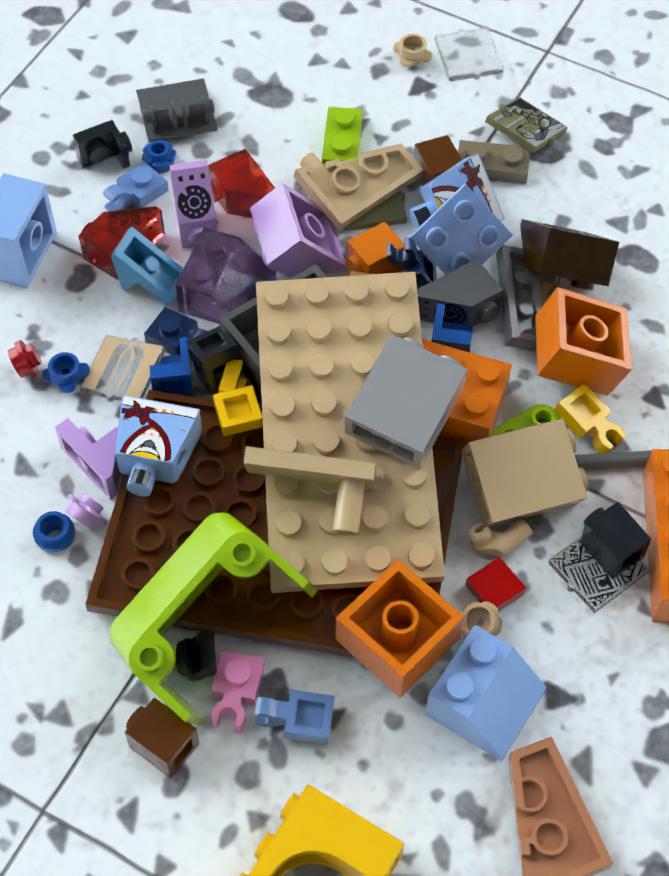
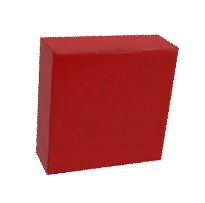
[465,557,526,611]

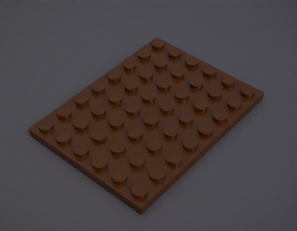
[85,390,464,658]

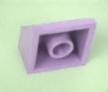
[250,183,347,278]

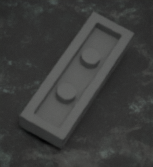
[496,245,543,351]

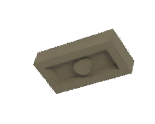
[458,140,530,184]

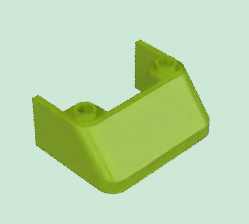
[110,512,317,725]

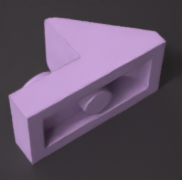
[55,418,120,500]

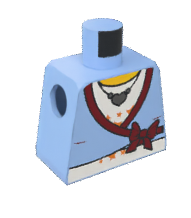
[409,153,505,229]
[115,395,202,496]

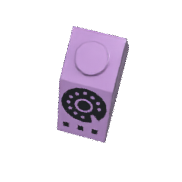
[170,160,218,248]

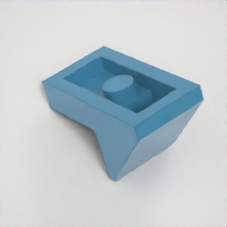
[111,227,190,306]

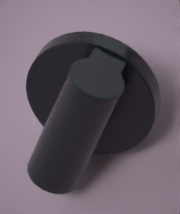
[175,630,217,682]

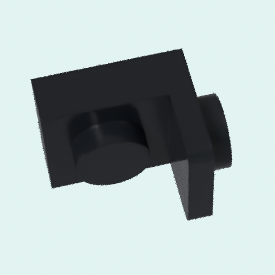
[72,120,133,169]

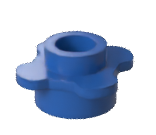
[42,352,90,393]

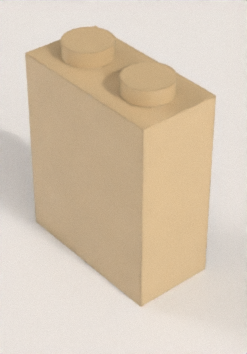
[461,418,589,527]

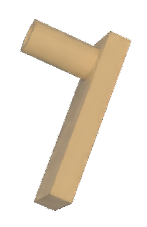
[244,446,376,535]

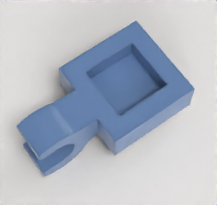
[103,161,168,215]
[254,690,335,745]

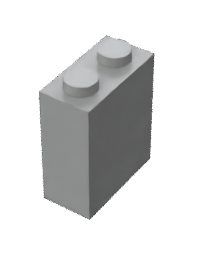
[345,334,468,469]

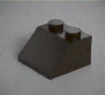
[520,219,619,291]

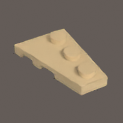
[293,143,424,230]

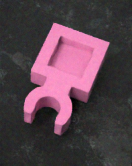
[211,650,265,733]

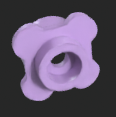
[65,493,108,531]

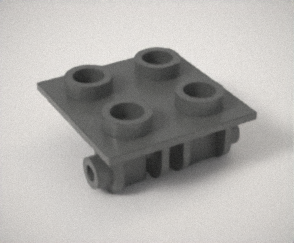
[136,78,218,143]

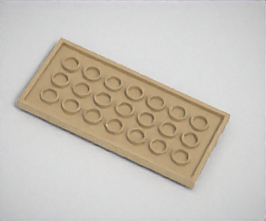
[256,272,445,593]

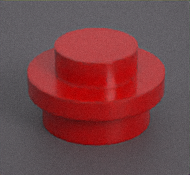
[7,340,42,378]

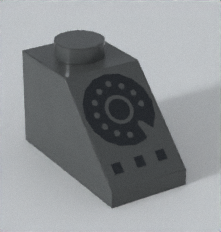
[417,259,503,326]

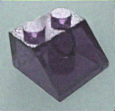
[175,227,277,324]

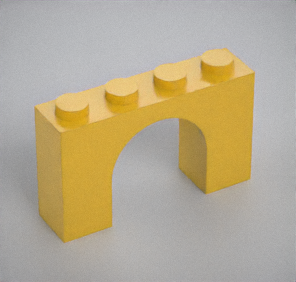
[239,784,405,876]

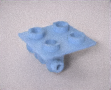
[410,183,513,275]

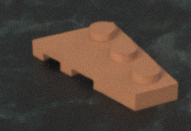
[508,736,613,876]

